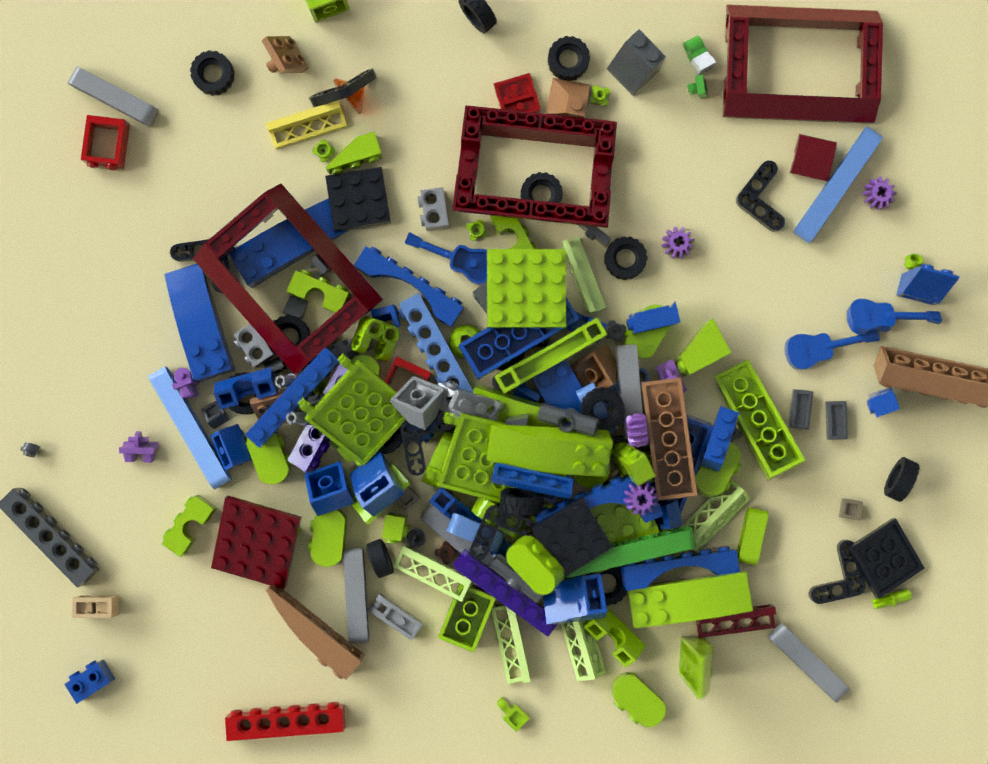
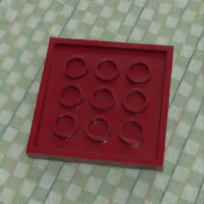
[211,495,302,589]

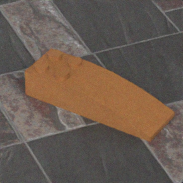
[641,377,697,501]
[266,584,365,680]

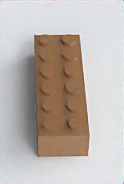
[873,346,988,408]

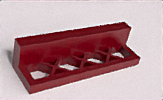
[696,604,776,638]

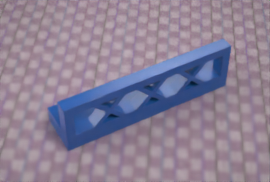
[491,462,573,499]

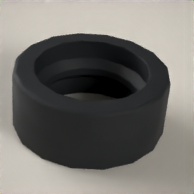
[366,539,394,578]

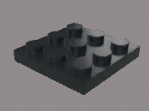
[325,167,391,232]
[531,496,613,577]
[847,518,925,599]

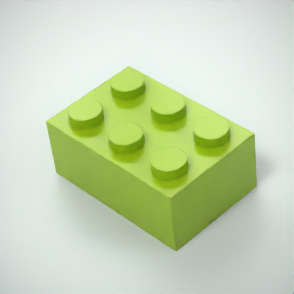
[438,583,496,653]

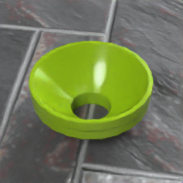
[449,324,480,359]

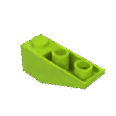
[326,131,383,175]

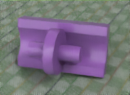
[655,359,687,392]
[172,368,200,399]
[119,431,159,463]

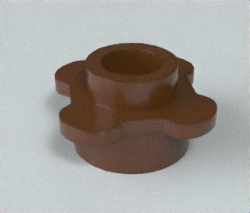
[435,541,458,564]

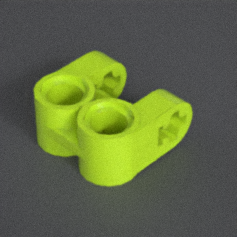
[351,316,400,362]

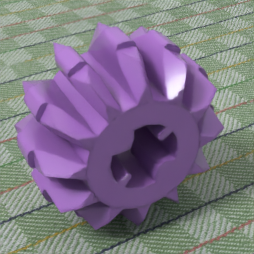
[862,177,897,210]
[662,227,694,259]
[626,414,649,447]
[623,482,658,515]

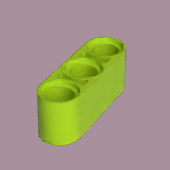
[737,507,768,566]

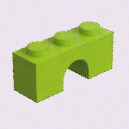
[490,215,537,249]
[287,269,350,313]
[611,441,655,486]
[161,495,217,557]
[584,607,646,668]

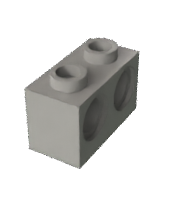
[418,187,449,231]
[233,324,277,368]

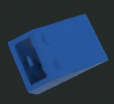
[896,264,960,305]
[350,451,405,517]
[543,573,607,625]

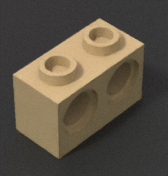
[72,595,119,618]

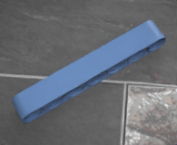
[793,126,883,243]

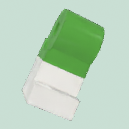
[683,35,716,75]

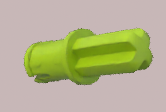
[871,588,912,609]

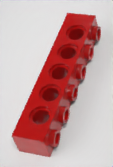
[225,702,346,741]

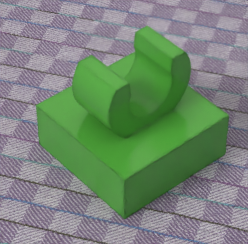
[687,74,709,99]

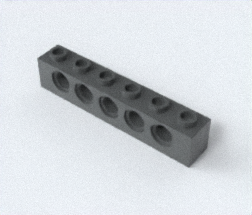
[0,487,100,588]

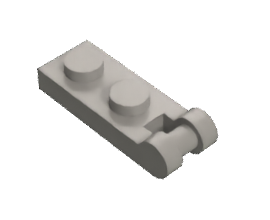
[448,389,504,421]
[368,593,423,641]

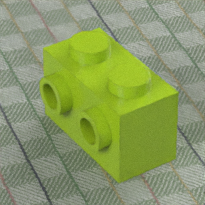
[382,512,410,544]

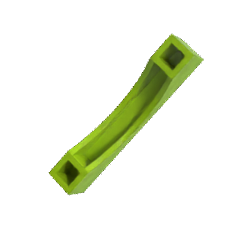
[494,317,607,394]

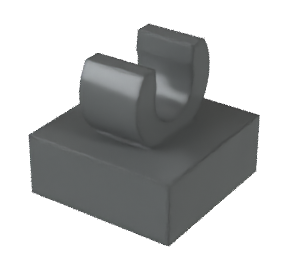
[310,254,332,276]

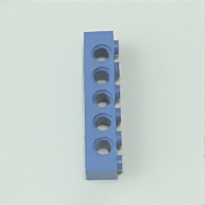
[398,293,473,393]

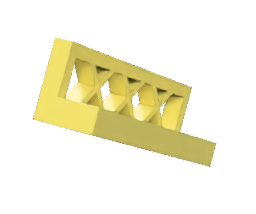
[266,100,348,149]

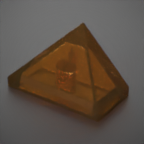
[333,78,365,115]

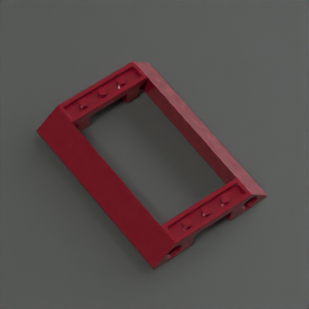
[723,5,883,124]
[452,105,617,228]
[193,183,383,374]

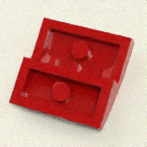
[493,73,541,112]

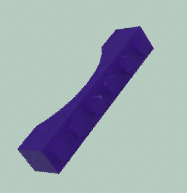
[453,549,558,637]

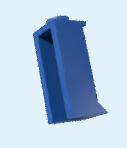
[626,301,680,334]

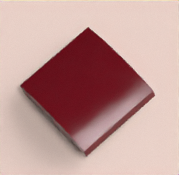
[790,134,837,181]

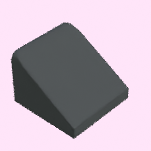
[283,296,309,319]
[264,357,287,375]
[201,401,229,429]
[505,413,529,426]

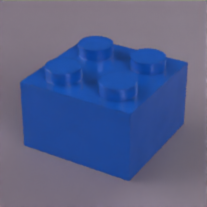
[304,461,354,516]

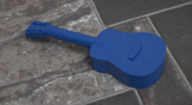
[405,232,487,285]
[847,299,942,335]
[785,331,880,370]

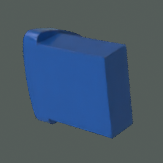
[371,305,400,328]
[513,381,541,402]
[659,500,683,530]

